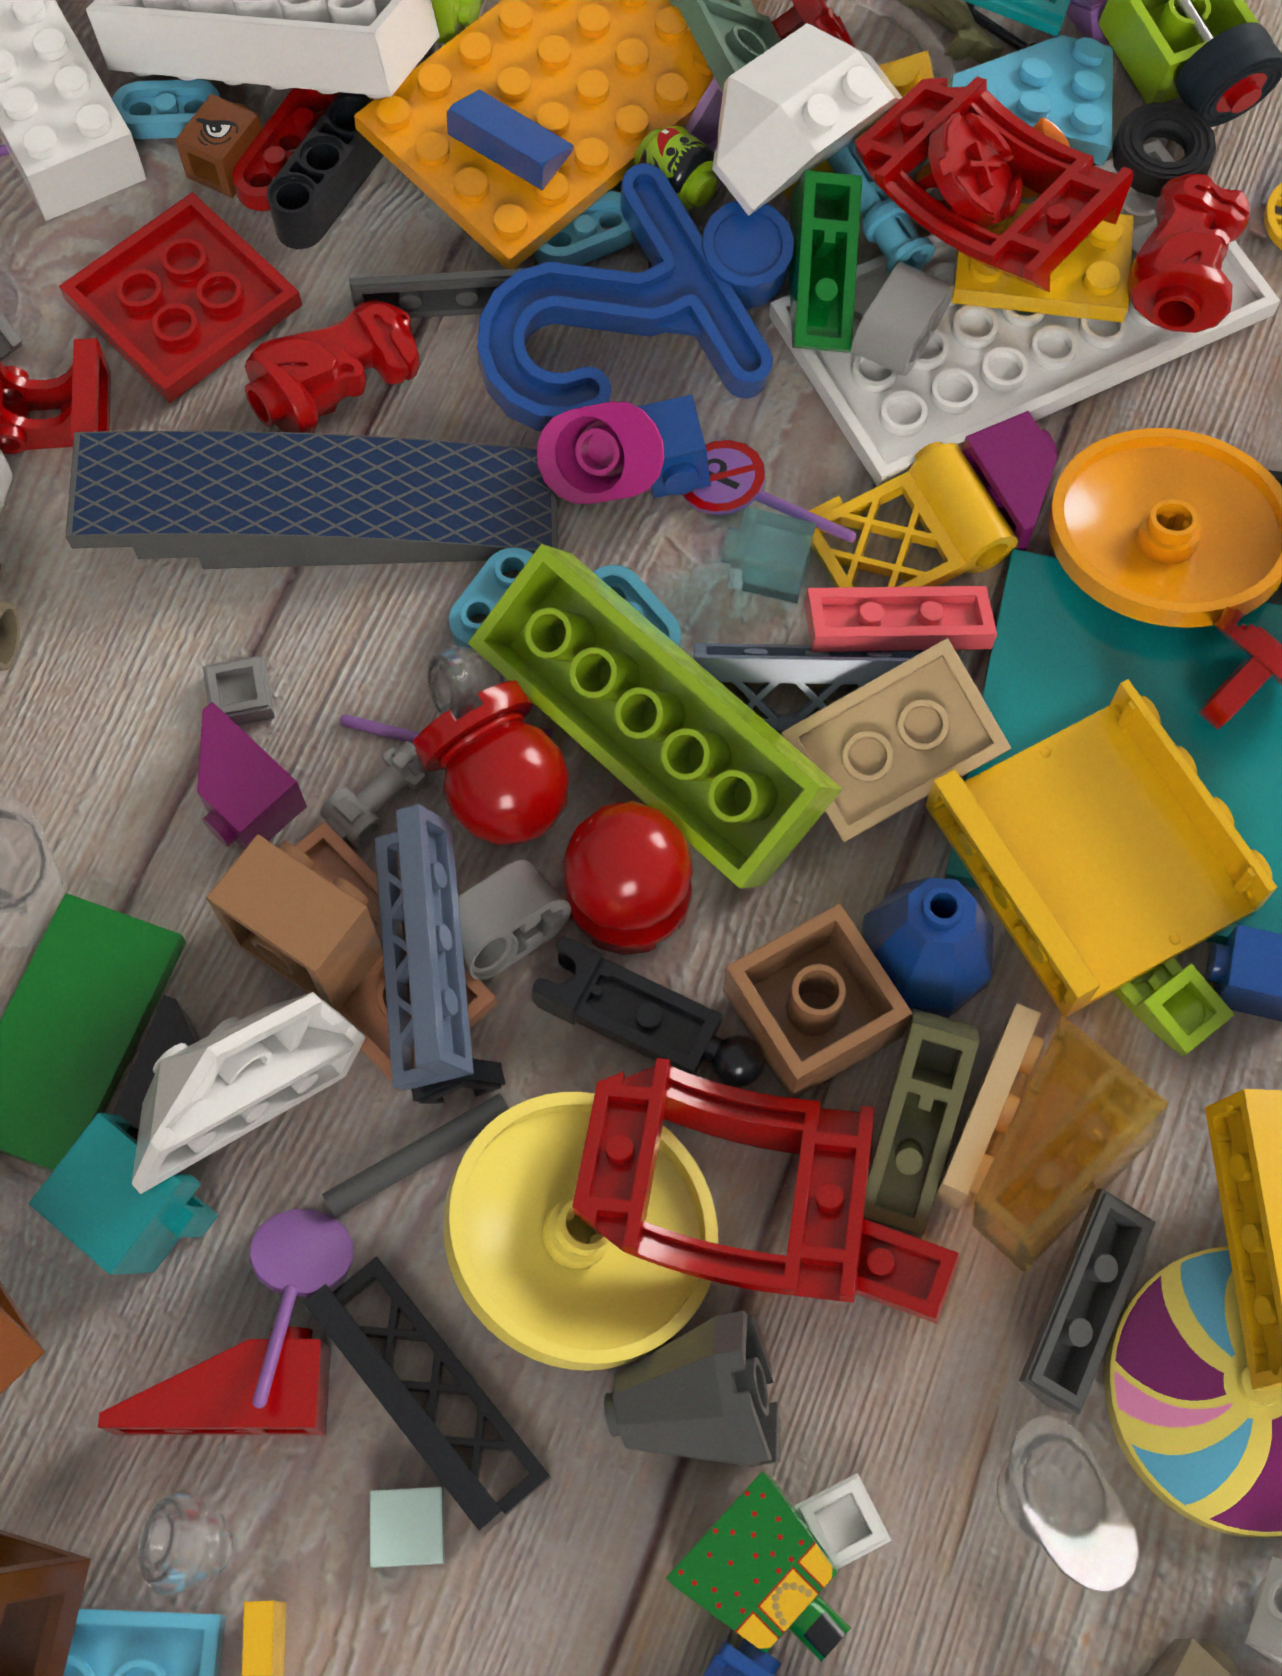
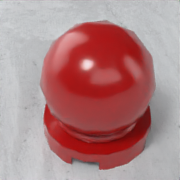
[413,680,569,845]
[562,801,693,955]

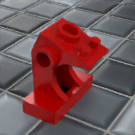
[0,338,111,454]

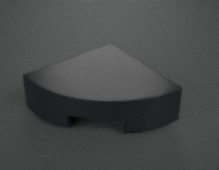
[411,1058,506,1104]

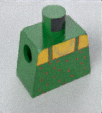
[666,1471,851,1662]

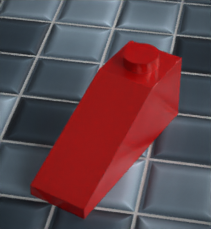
[98,1326,331,1435]

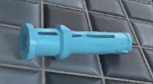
[827,140,935,274]

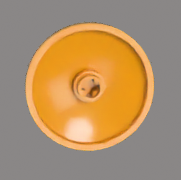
[1048,428,1282,628]

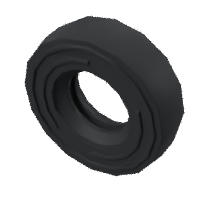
[1112,102,1216,197]

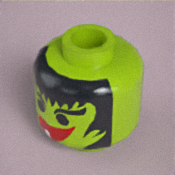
[634,125,718,211]

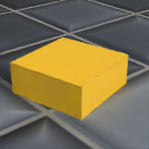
[242,1600,286,1676]

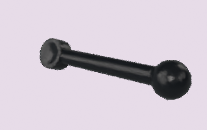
[966,2,1036,51]

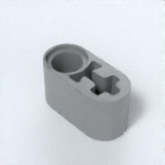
[851,261,954,376]
[458,860,571,980]

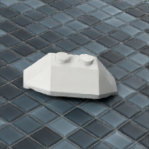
[712,23,903,216]
[131,992,366,1194]

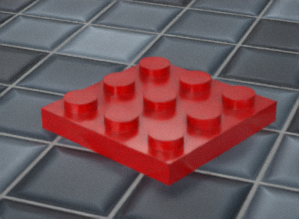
[59,192,303,403]

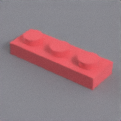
[804,586,997,652]

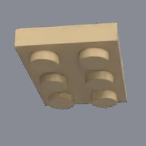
[781,638,1011,843]

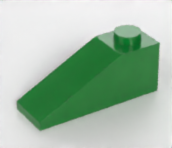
[789,170,862,353]

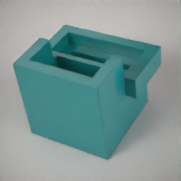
[28,1113,219,1275]

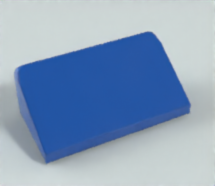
[446,89,574,190]

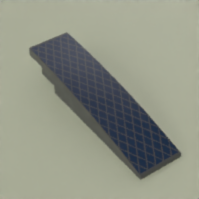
[66,431,558,569]

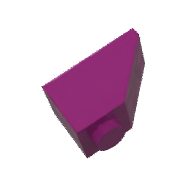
[962,411,1058,551]
[197,702,307,850]

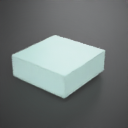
[370,1487,445,1568]

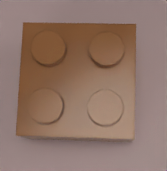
[206,834,383,1012]
[723,903,913,1098]

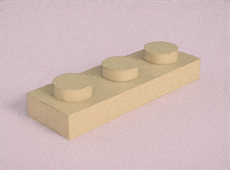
[934,1003,1044,1209]

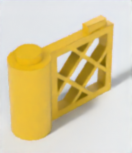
[802,442,1018,587]

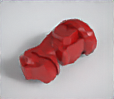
[1127,174,1249,333]
[244,300,421,433]

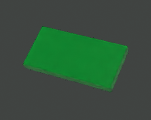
[0,893,186,1172]

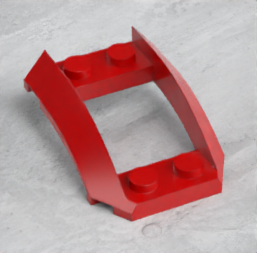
[855,76,1133,292]
[572,1058,875,1303]

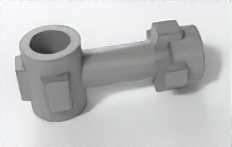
[320,741,428,849]

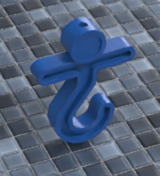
[477,163,794,431]

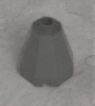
[604,1311,780,1467]

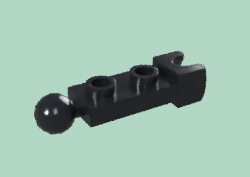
[531,937,765,1087]

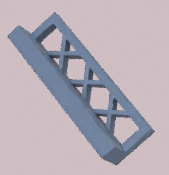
[694,643,925,731]
[375,804,474,1091]

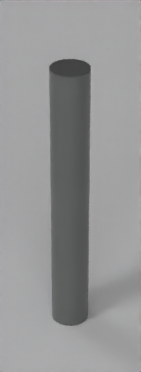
[322,1093,509,1218]

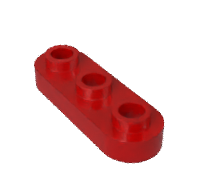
[232,88,340,211]

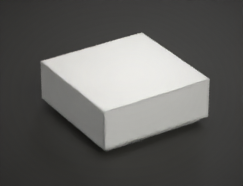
[794,1473,892,1569]

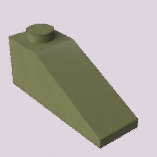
[864,1008,980,1235]

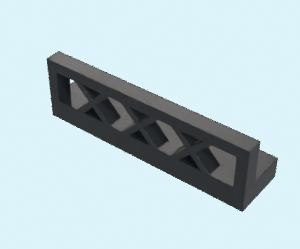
[303,1256,551,1535]

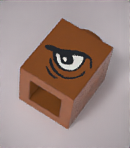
[175,94,262,198]

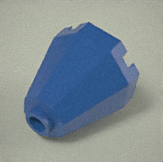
[861,877,994,1018]

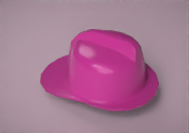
[536,401,664,504]

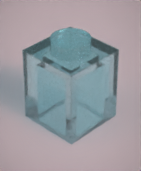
[721,507,816,604]

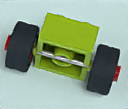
[1098,0,1282,127]

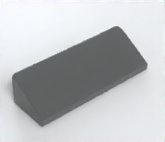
[349,268,522,318]
[1019,1189,1156,1415]

